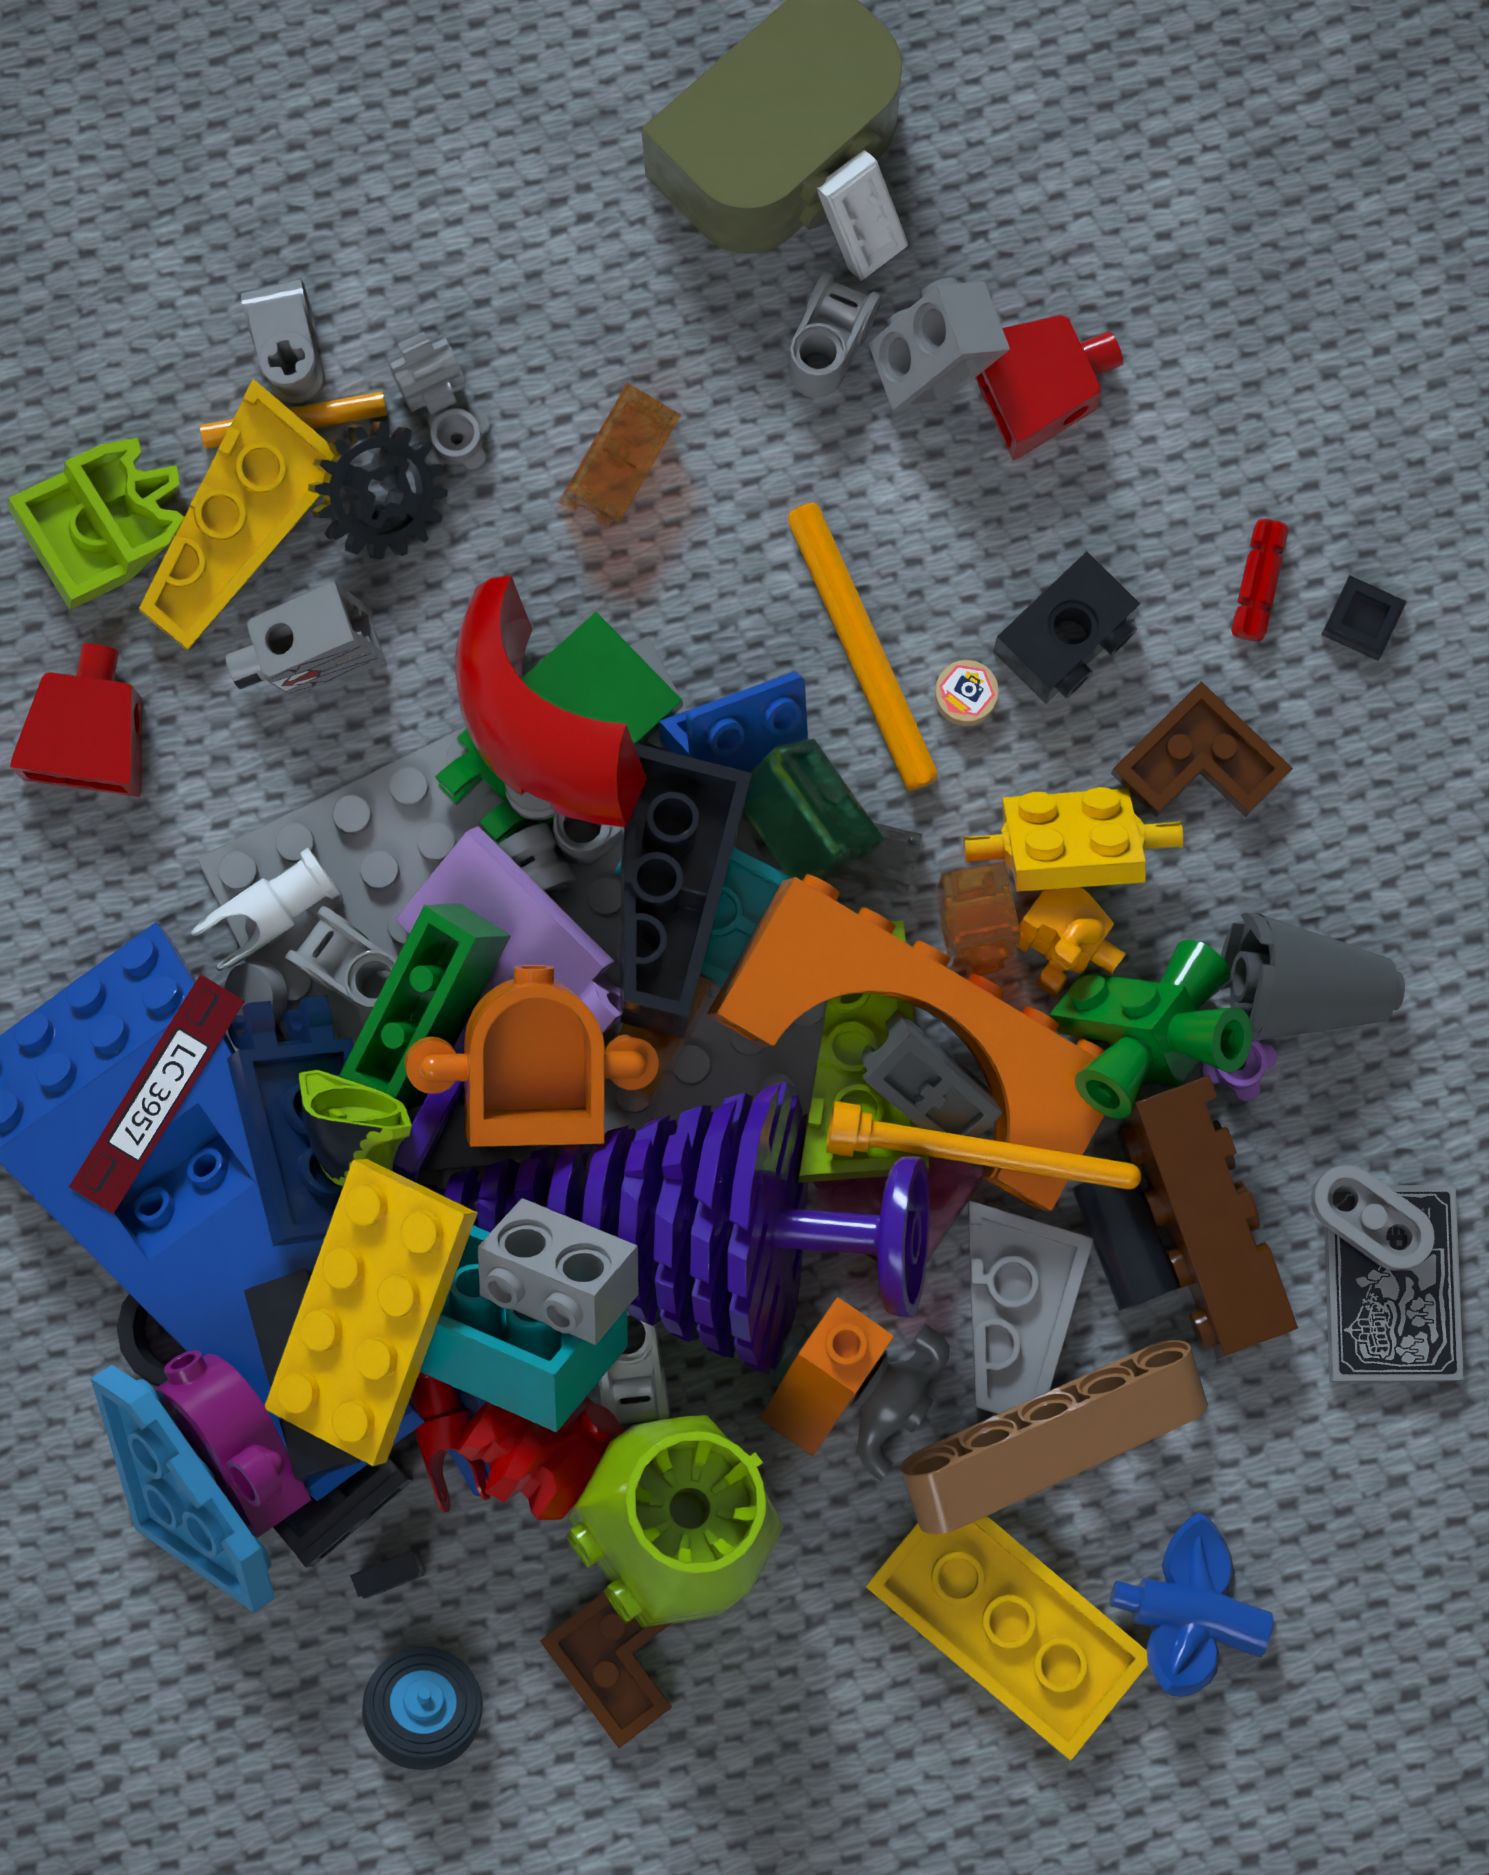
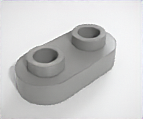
[1311,1165,1434,1271]

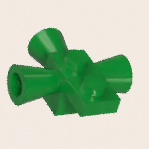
[1049,940,1252,1118]

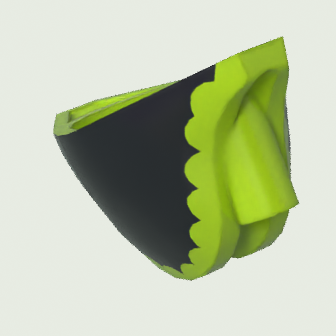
[299,1070,412,1186]

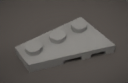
[968,1201,1093,1415]

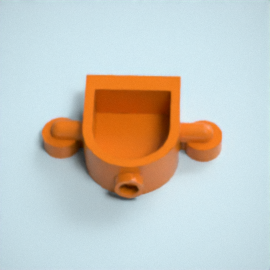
[405,965,659,1147]

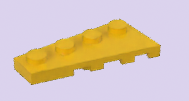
[139,379,334,652]

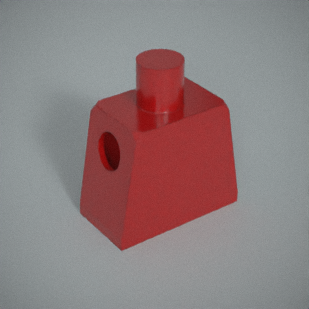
[975,315,1123,461]
[10,643,142,797]

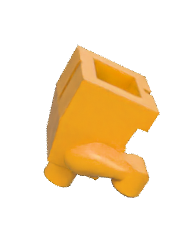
[1011,887,1126,996]

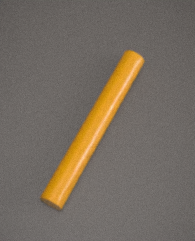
[200,391,388,449]

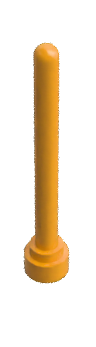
[826,1101,1141,1189]

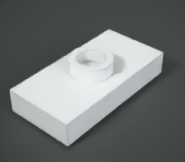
[817,150,909,281]

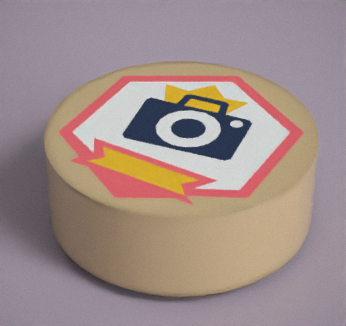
[935,660,999,726]

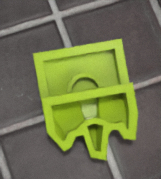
[7,437,184,610]

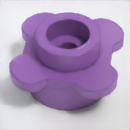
[1201,1041,1277,1102]

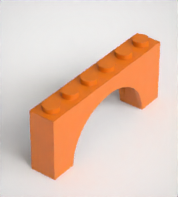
[706,874,1106,1211]

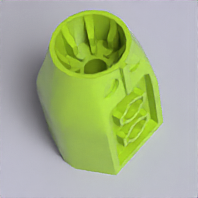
[566,1415,784,1628]

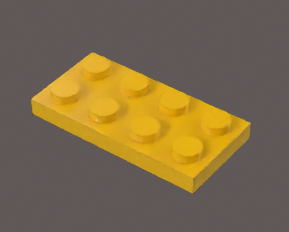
[265,1159,477,1466]
[865,1516,1148,1761]

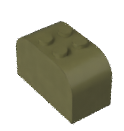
[641,0,902,254]

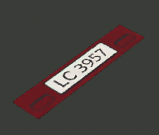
[69,974,245,1214]

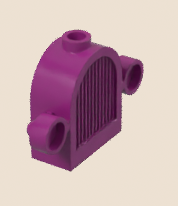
[154,1350,311,1538]

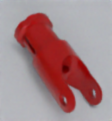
[411,1372,491,1513]

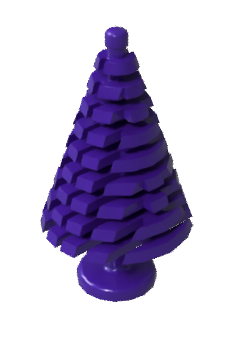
[420,1082,930,1375]

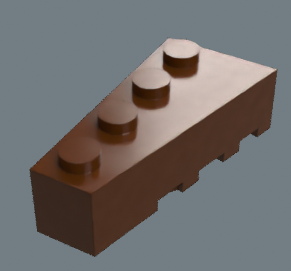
[1118,1075,1298,1359]

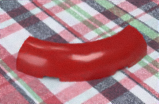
[455,575,647,828]

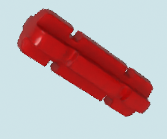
[1231,519,1289,642]

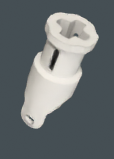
[191,848,340,971]

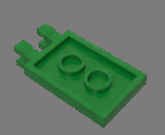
[435,612,683,845]

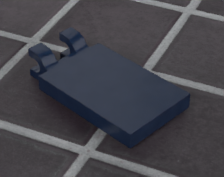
[227,995,354,1247]

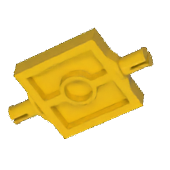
[963,787,1183,892]

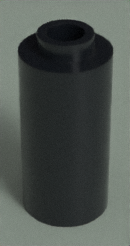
[1072,1159,1180,1311]

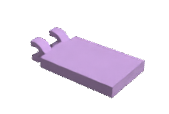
[395,826,621,1034]

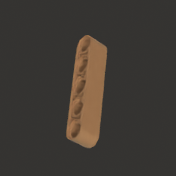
[900,1340,1208,1534]

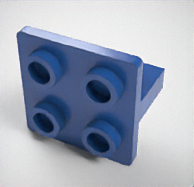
[659,672,810,803]

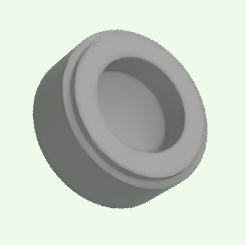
[225,960,288,1021]

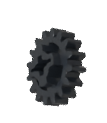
[308,422,448,559]

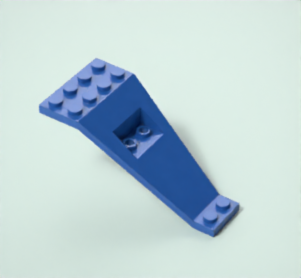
[0,922,425,1501]

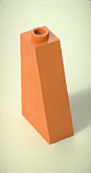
[760,1297,894,1456]

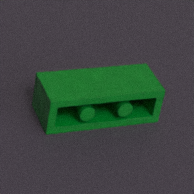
[339,903,511,1107]

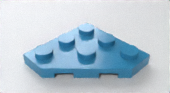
[90,1365,275,1613]

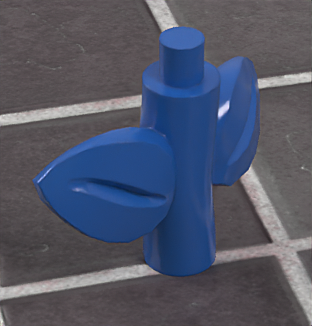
[1110,1513,1273,1697]

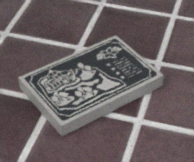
[1324,1185,1464,1382]

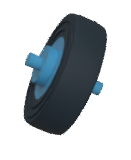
[362,1647,483,1770]

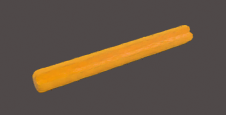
[788,502,938,791]

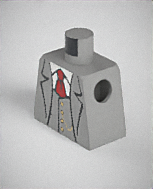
[226,581,386,695]

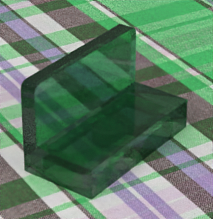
[743,738,885,881]

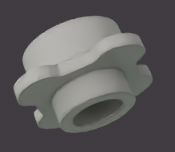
[426,408,490,471]

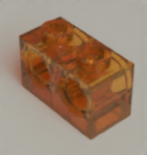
[935,861,1021,977]

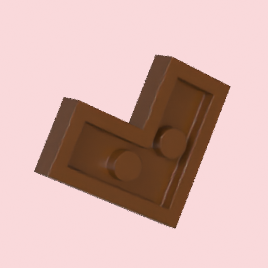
[1111,681,1293,817]
[540,1592,672,1748]

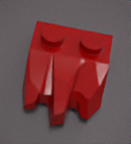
[457,1396,625,1520]

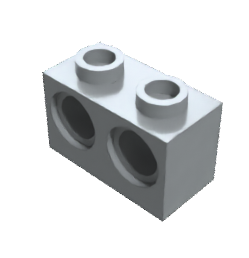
[868,278,1010,411]
[478,1198,638,1345]

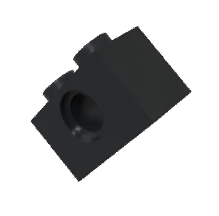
[993,551,1141,704]

